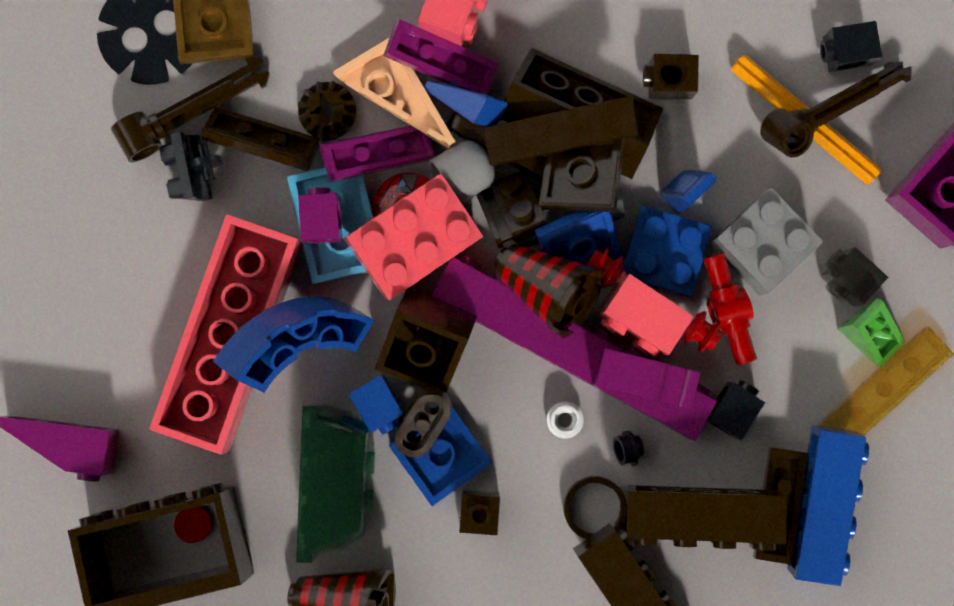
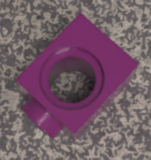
[298,187,343,245]

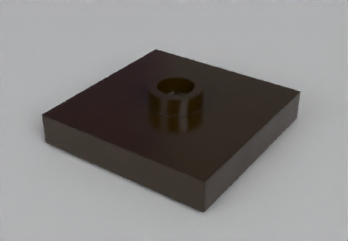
[539,139,625,212]

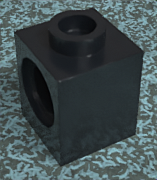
[820,21,883,72]
[707,380,766,441]

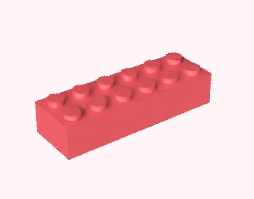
[149,214,303,455]

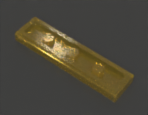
[817,326,954,436]

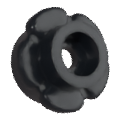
[613,430,644,467]

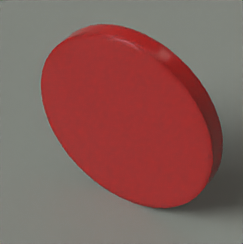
[174,507,212,543]

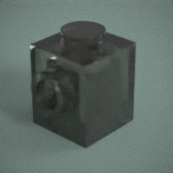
[821,247,889,307]

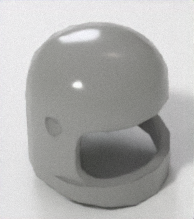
[429,140,495,204]

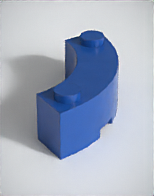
[213,296,375,393]

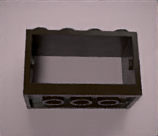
[67,483,254,606]

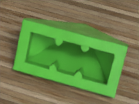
[837,298,905,368]

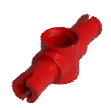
[703,253,757,365]

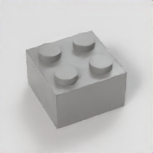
[709,187,823,296]

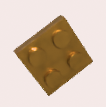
[173,0,254,64]

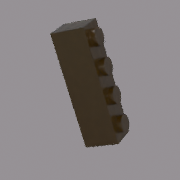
[573,523,675,606]

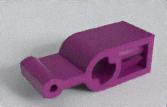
[593,348,700,410]

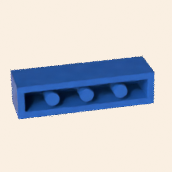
[788,425,869,586]

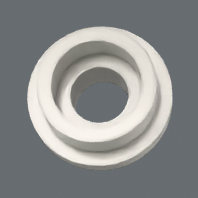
[546,401,584,439]

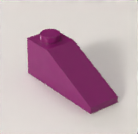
[0,415,119,482]

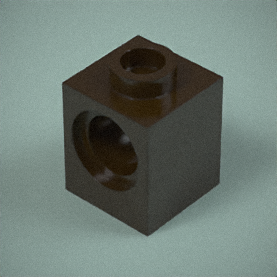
[643,54,699,99]
[459,490,500,535]

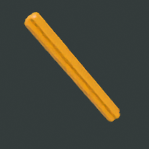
[731,54,881,184]

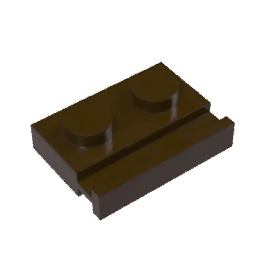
[476,170,548,249]

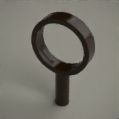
[563,476,627,539]

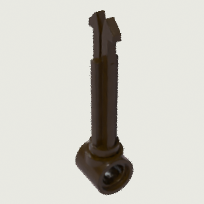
[111,57,270,163]
[760,61,912,158]

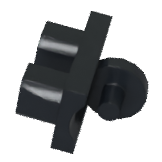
[159,131,222,201]

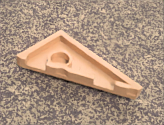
[333,37,457,149]

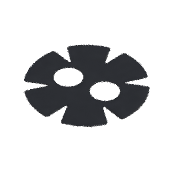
[97,0,193,84]

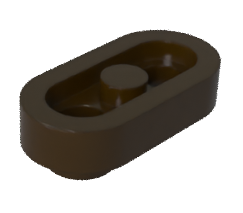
[395,388,451,457]

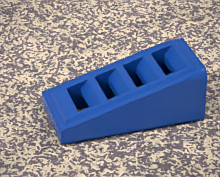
[424,81,508,127]
[660,170,717,214]

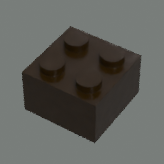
[375,288,477,393]

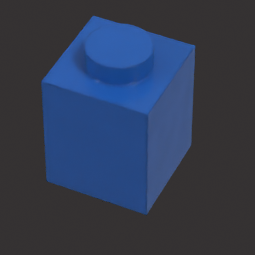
[349,375,405,435]

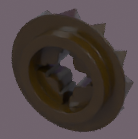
[298,81,356,140]

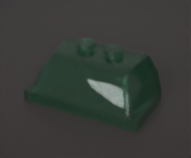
[296,404,376,563]

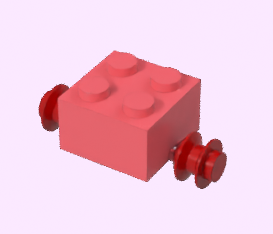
[586,247,723,357]

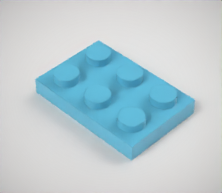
[287,167,373,285]

